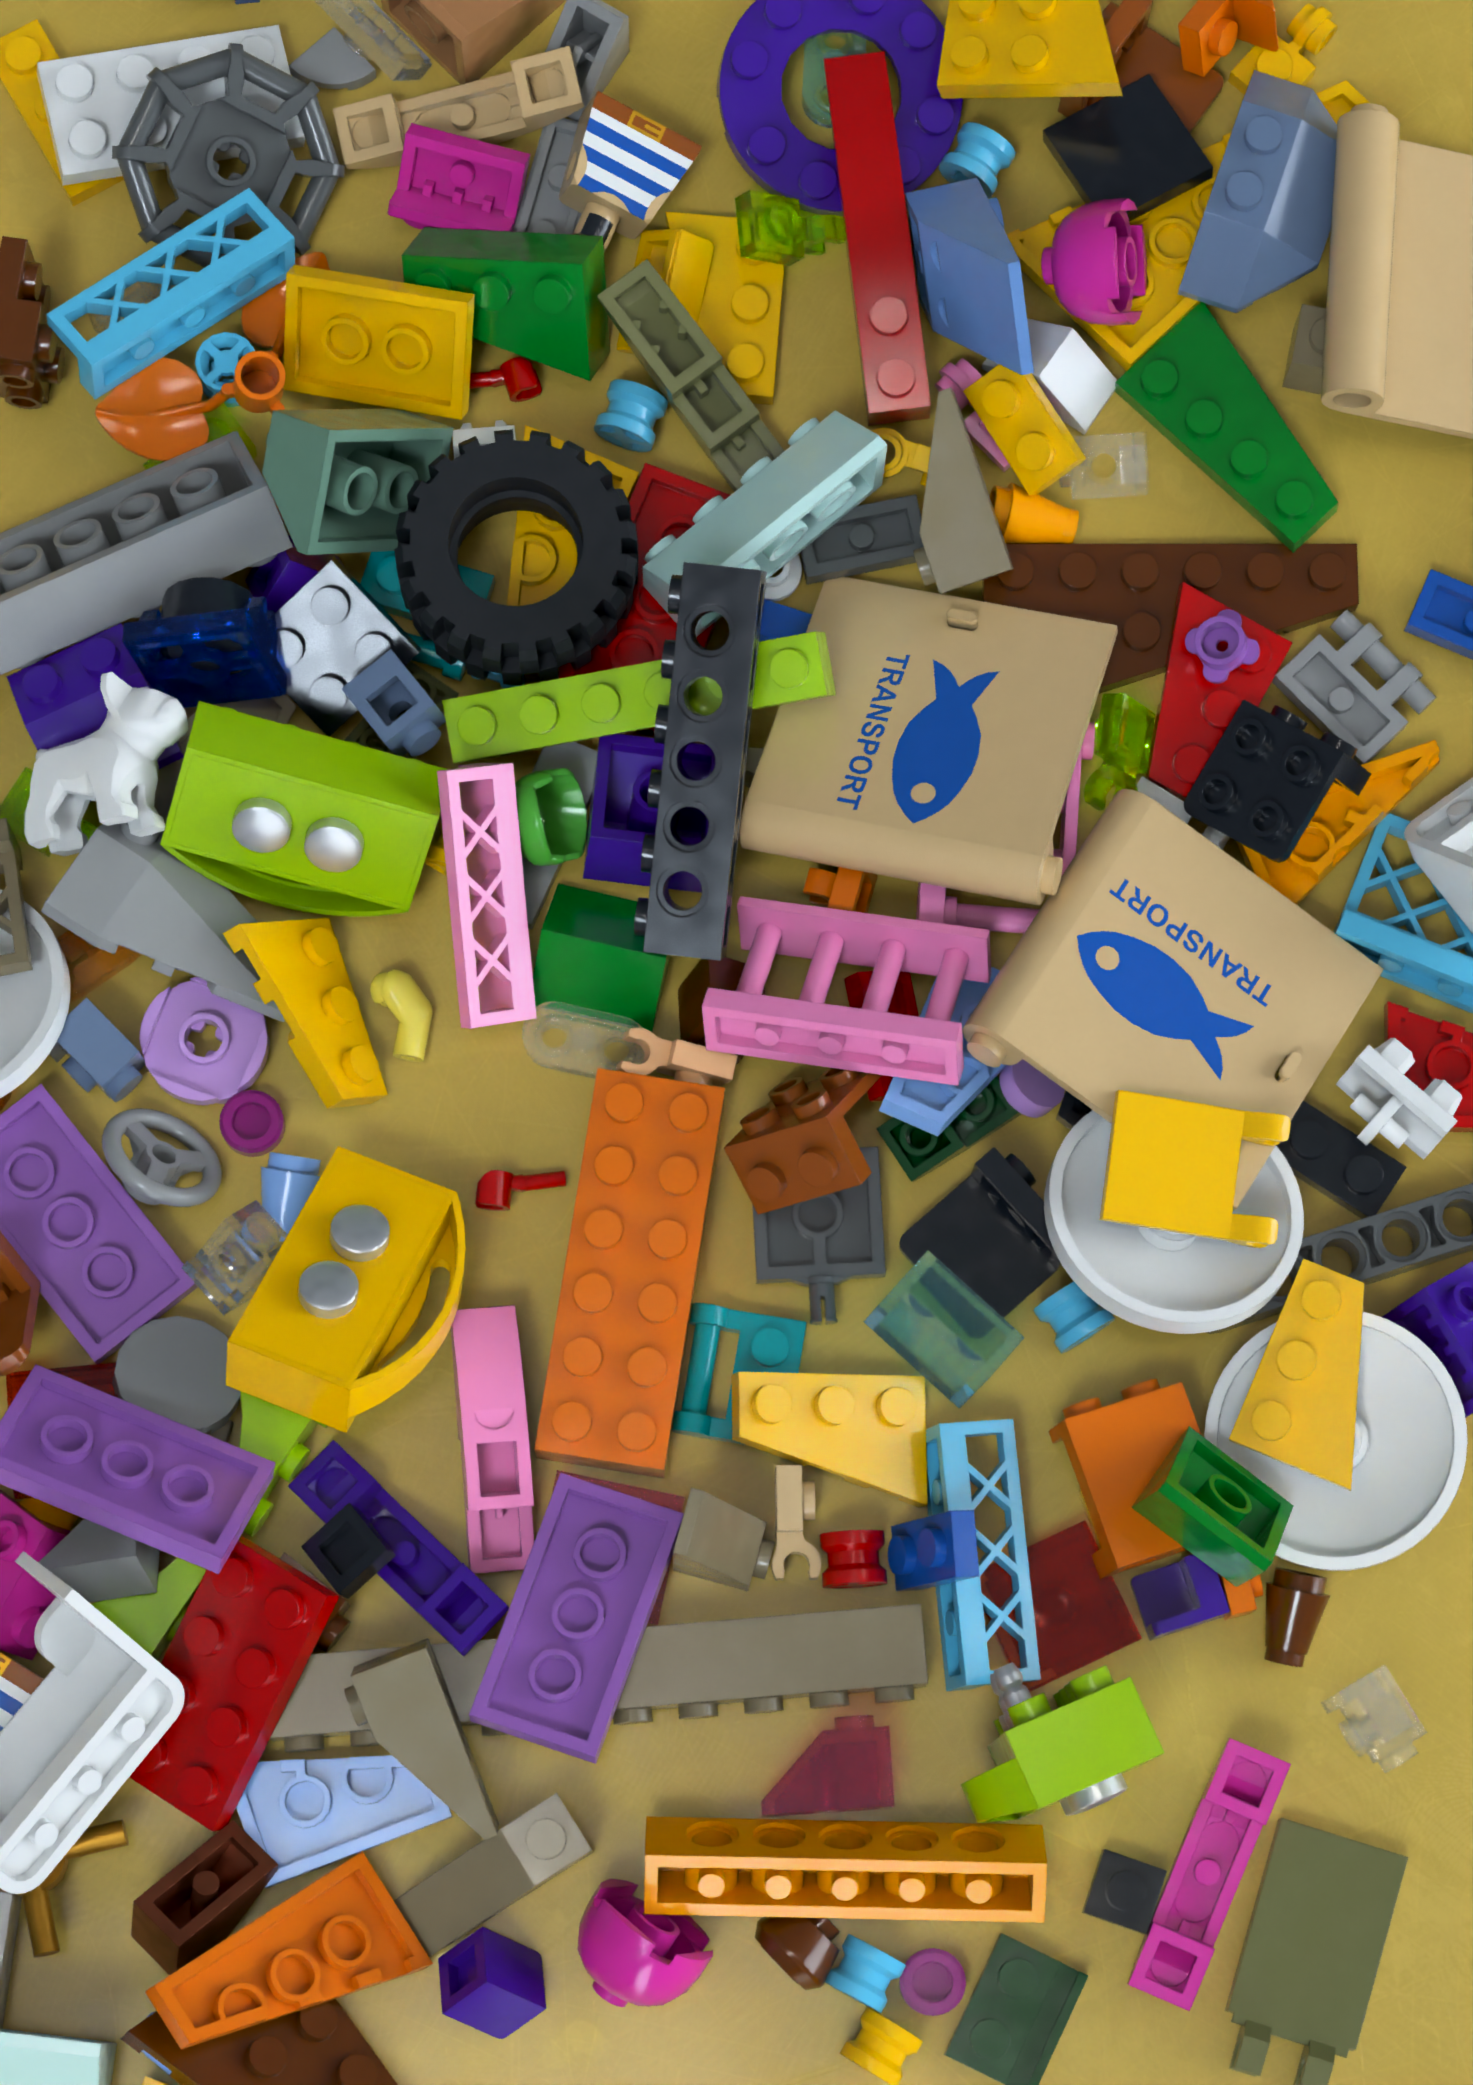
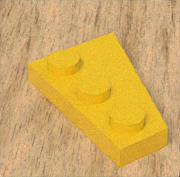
[507,425,639,606]
[731,1372,928,1508]

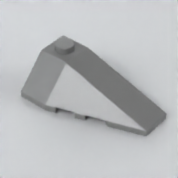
[41,822,286,1023]

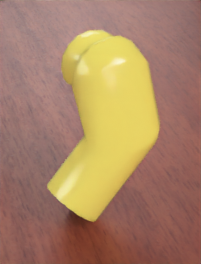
[370,969,433,1062]

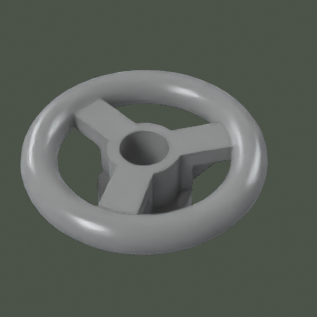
[102,1108,222,1207]

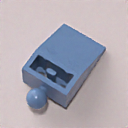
[904,177,1034,375]

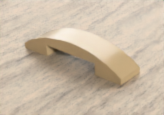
[333,46,584,170]

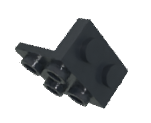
[1184,700,1371,863]
[899,1147,1062,1334]

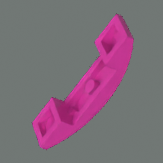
[1127,1738,1291,2011]

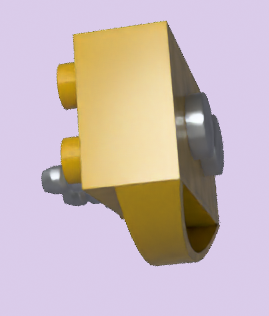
[225,1146,466,1433]

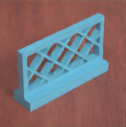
[1333,813,1473,1014]

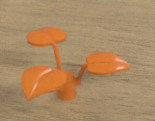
[95,252,330,522]

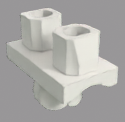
[1336,1038,1462,1160]

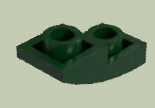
[876,1075,1021,1182]

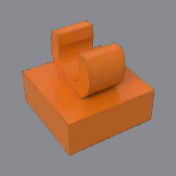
[803,867,878,913]

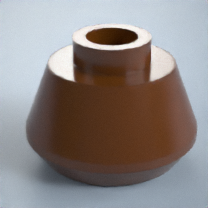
[755,1917,840,1990]

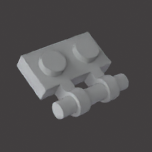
[1272,609,1437,765]

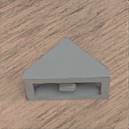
[545,0,630,121]
[39,1519,160,1603]

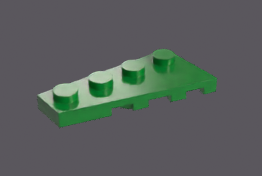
[1115,302,1338,553]

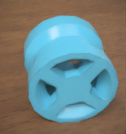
[939,122,1016,198]
[195,332,255,408]
[594,379,668,452]
[1033,1281,1115,1354]
[825,1934,906,2013]

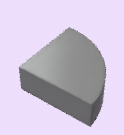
[289,27,376,90]

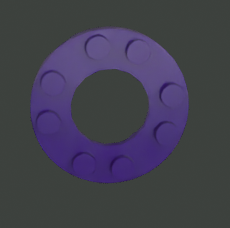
[717,0,963,217]

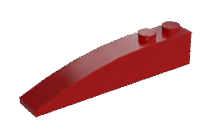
[823,51,931,426]

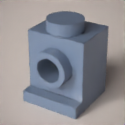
[341,649,446,756]
[49,997,145,1102]

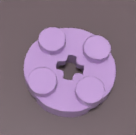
[139,977,270,1105]

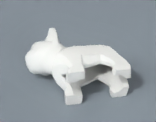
[24,672,188,856]

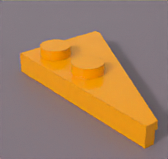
[1236,740,1440,905]

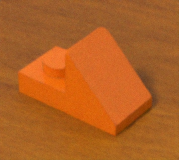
[1178,0,1278,77]

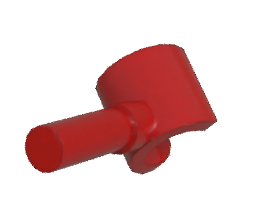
[470,357,542,402]
[475,1170,566,1211]

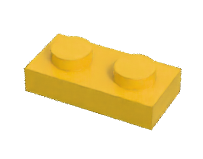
[963,364,1086,495]

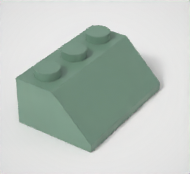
[262,408,454,555]

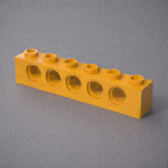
[644,1816,1047,1923]

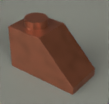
[131,1820,278,1975]

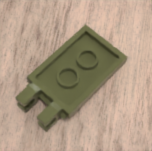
[1225,1818,1408,2085]

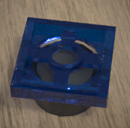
[122,577,287,708]

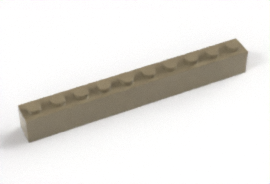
[270,1604,928,1752]

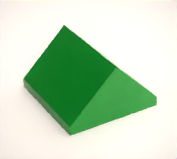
[533,883,671,1032]
[1132,1426,1294,1587]

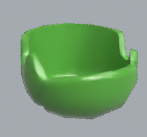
[515,768,588,866]

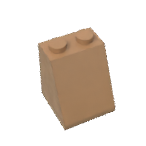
[381,0,566,85]

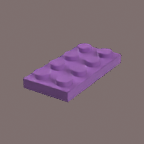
[0,1084,200,1365]
[0,1364,276,1574]
[469,1473,684,1764]

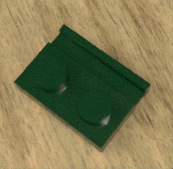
[944,1933,1088,2085]

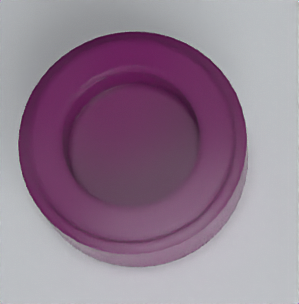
[219,1090,285,1157]
[899,1948,966,2016]

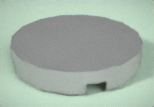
[112,1316,241,1433]

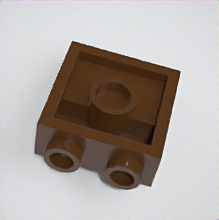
[0,236,65,409]

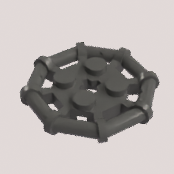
[112,43,345,268]

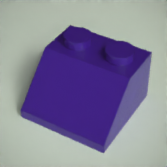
[7,623,184,802]
[583,734,716,893]

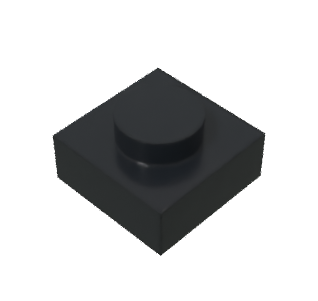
[301,1503,396,1599]
[1082,1849,1167,1935]

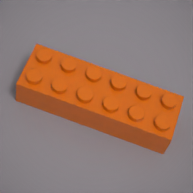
[534,1068,725,1478]

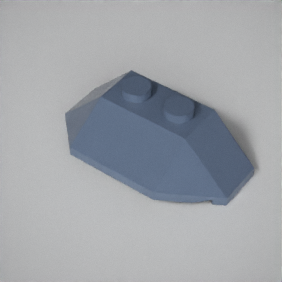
[1178,70,1337,313]

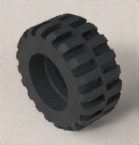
[394,429,638,685]

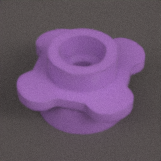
[1185,609,1260,684]

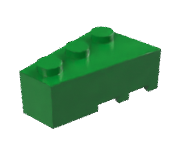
[402,227,610,381]

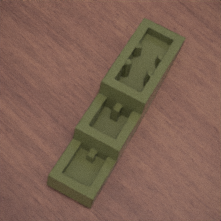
[597,259,784,492]

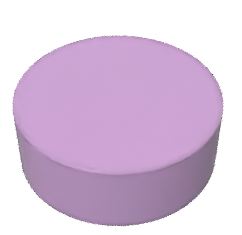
[999,1059,1065,1118]

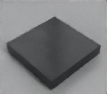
[1043,74,1213,222]

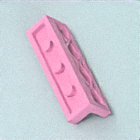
[437,763,537,1029]

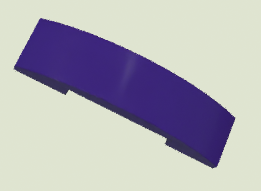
[288,1440,509,1656]

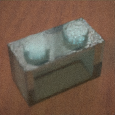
[863,1250,1025,1409]

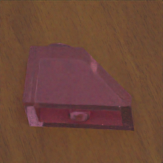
[760,1715,895,1817]

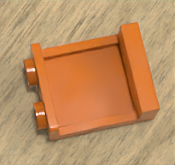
[1048,1379,1201,1579]

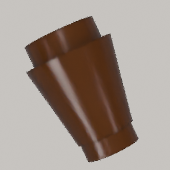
[1264,1567,1330,1667]

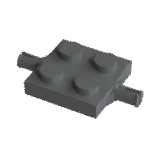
[752,1147,886,1325]

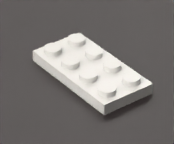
[37,25,305,186]

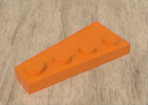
[145,1851,433,2049]

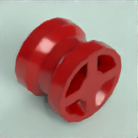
[819,1529,887,1589]

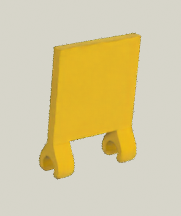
[1099,1090,1291,1249]

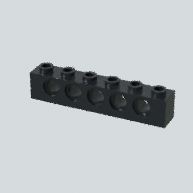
[634,562,767,961]

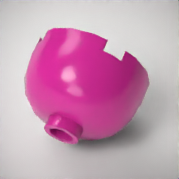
[1041,198,1147,326]
[577,1878,713,2007]

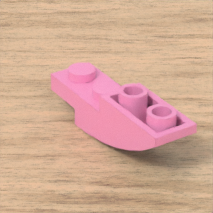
[451,1305,534,1574]

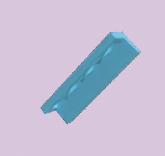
[46,188,295,400]
[926,1419,1041,1691]

